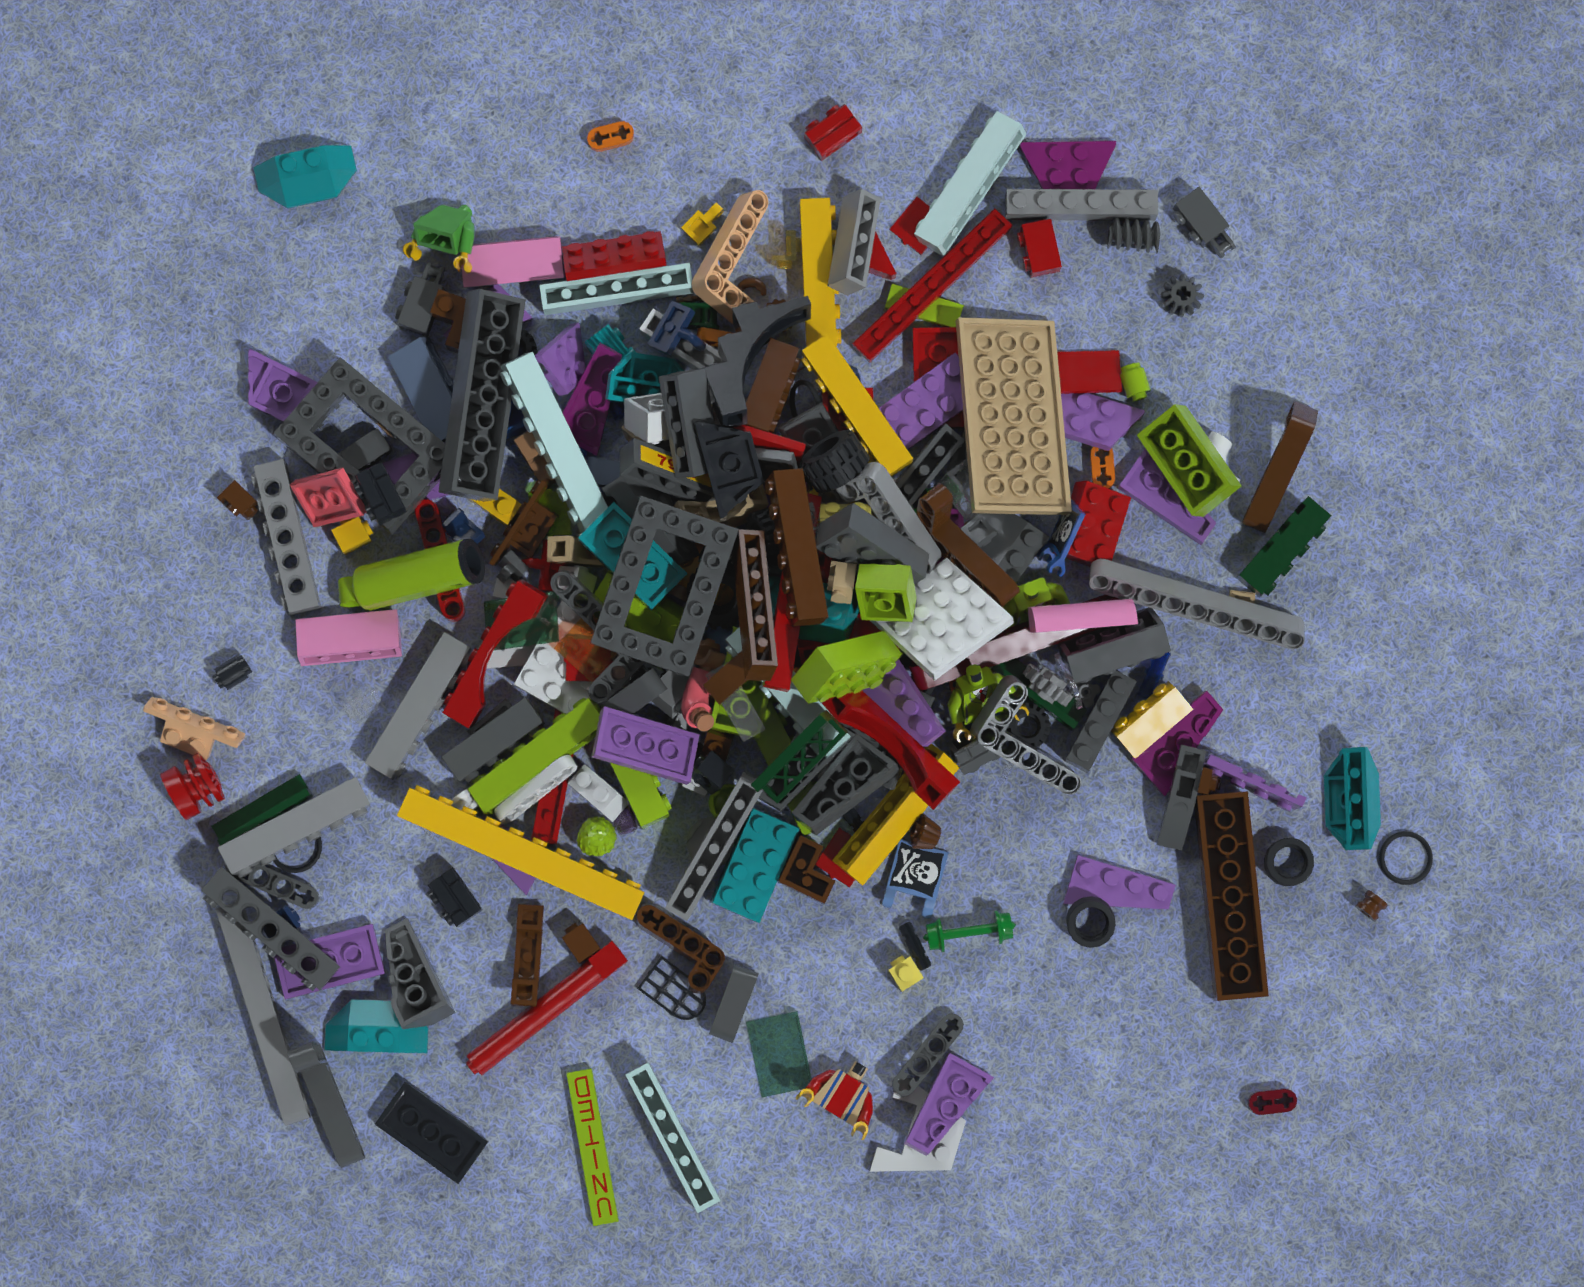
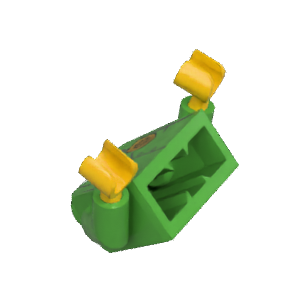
[403,205,475,274]

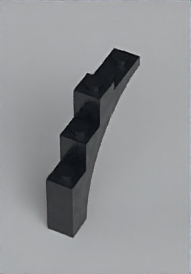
[704,296,811,428]

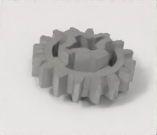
[1022,663,1074,707]

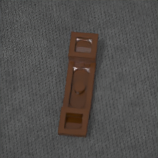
[703,638,799,705]
[511,904,544,1007]

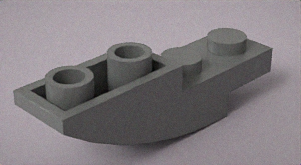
[1157,745,1206,851]

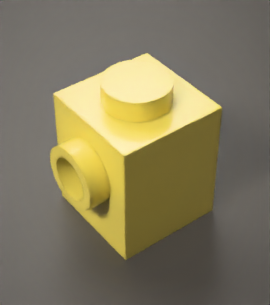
[887,955,924,992]

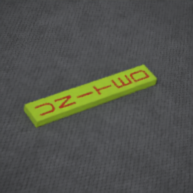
[566,1068,619,1226]

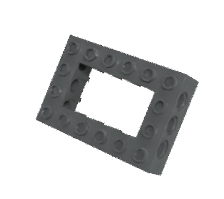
[274,357,445,535]
[590,496,739,676]

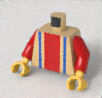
[796,1061,873,1140]

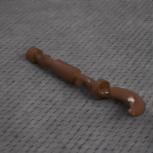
[676,277,767,303]

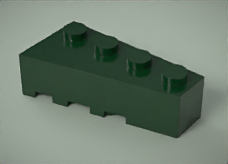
[1236,496,1332,597]

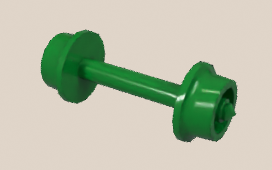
[923,910,1016,952]

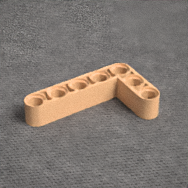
[692,190,768,324]

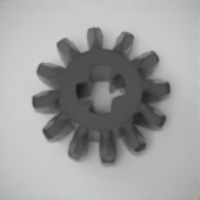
[1160,274,1204,317]

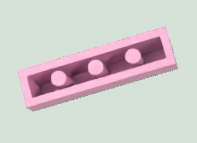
[460,236,564,287]
[1028,599,1138,633]
[296,609,402,666]

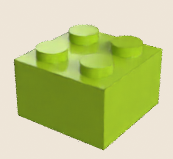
[855,563,917,622]

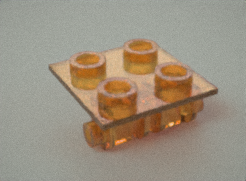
[554,616,617,682]

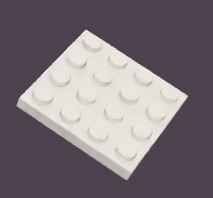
[870,558,1014,681]
[513,600,640,714]

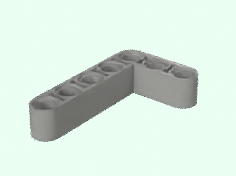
[818,462,941,574]

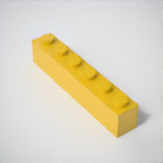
[800,198,841,347]
[801,334,913,477]
[832,744,960,886]

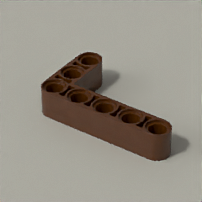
[1242,401,1318,533]
[916,483,1020,607]

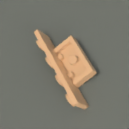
[143,697,245,760]

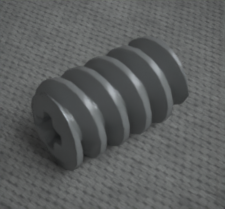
[1107,217,1160,254]

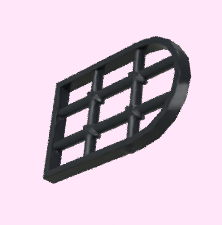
[637,956,706,1020]

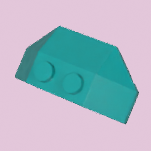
[253,145,357,209]
[605,352,684,403]
[1324,747,1381,850]
[325,1000,429,1053]

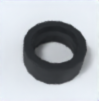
[1264,838,1314,886]
[1066,896,1116,948]

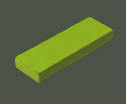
[884,284,964,327]

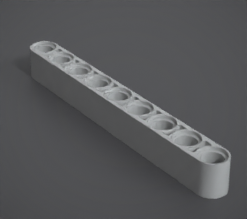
[1089,559,1305,650]
[216,902,311,1126]

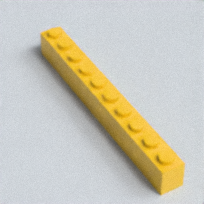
[397,785,645,920]

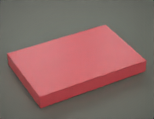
[290,468,366,527]

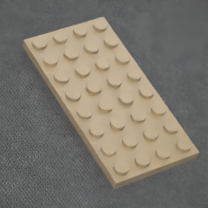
[956,317,1072,515]

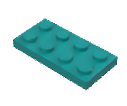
[578,502,687,610]

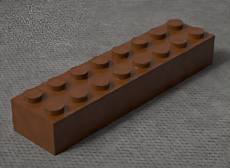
[1194,791,1269,1001]

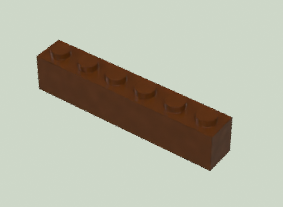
[765,468,828,627]
[732,530,778,681]

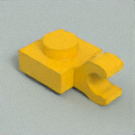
[681,202,724,246]

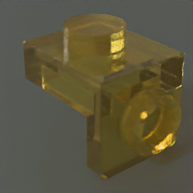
[771,230,801,269]

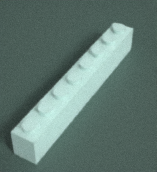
[500,352,608,548]

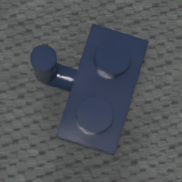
[647,300,706,356]

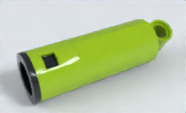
[337,539,485,610]

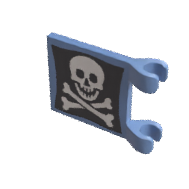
[882,839,949,919]

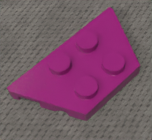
[1020,141,1116,189]

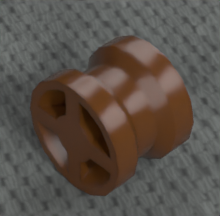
[1355,890,1388,922]

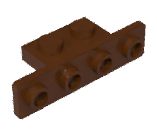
[489,478,559,566]

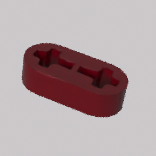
[1247,1089,1297,1115]

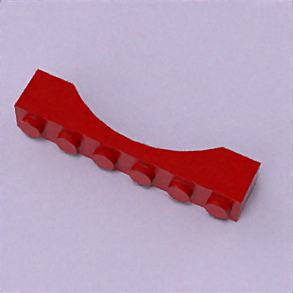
[442,580,548,728]
[822,690,960,810]

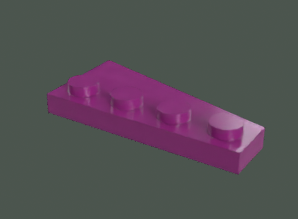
[563,343,622,456]
[1130,690,1223,796]

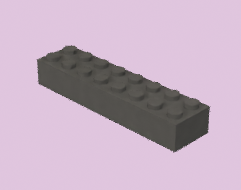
[438,289,526,502]

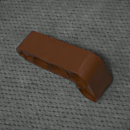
[636,905,725,994]

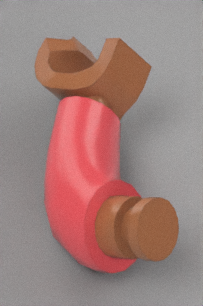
[681,638,726,731]

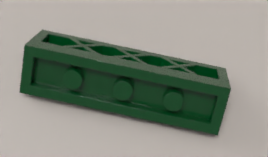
[991,658,1087,731]
[751,710,848,804]
[211,774,313,846]

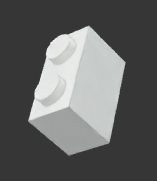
[568,764,629,822]

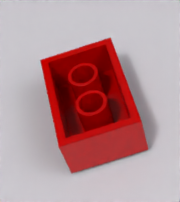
[1053,480,1131,567]

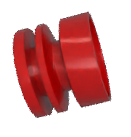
[160,753,225,820]

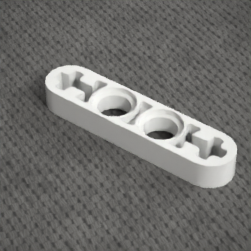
[494,755,577,824]

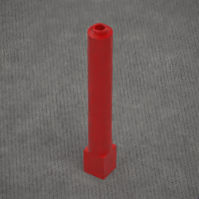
[466,941,628,1075]

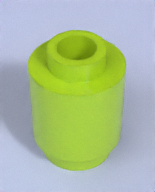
[1120,362,1151,402]

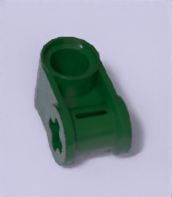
[680,302,719,330]

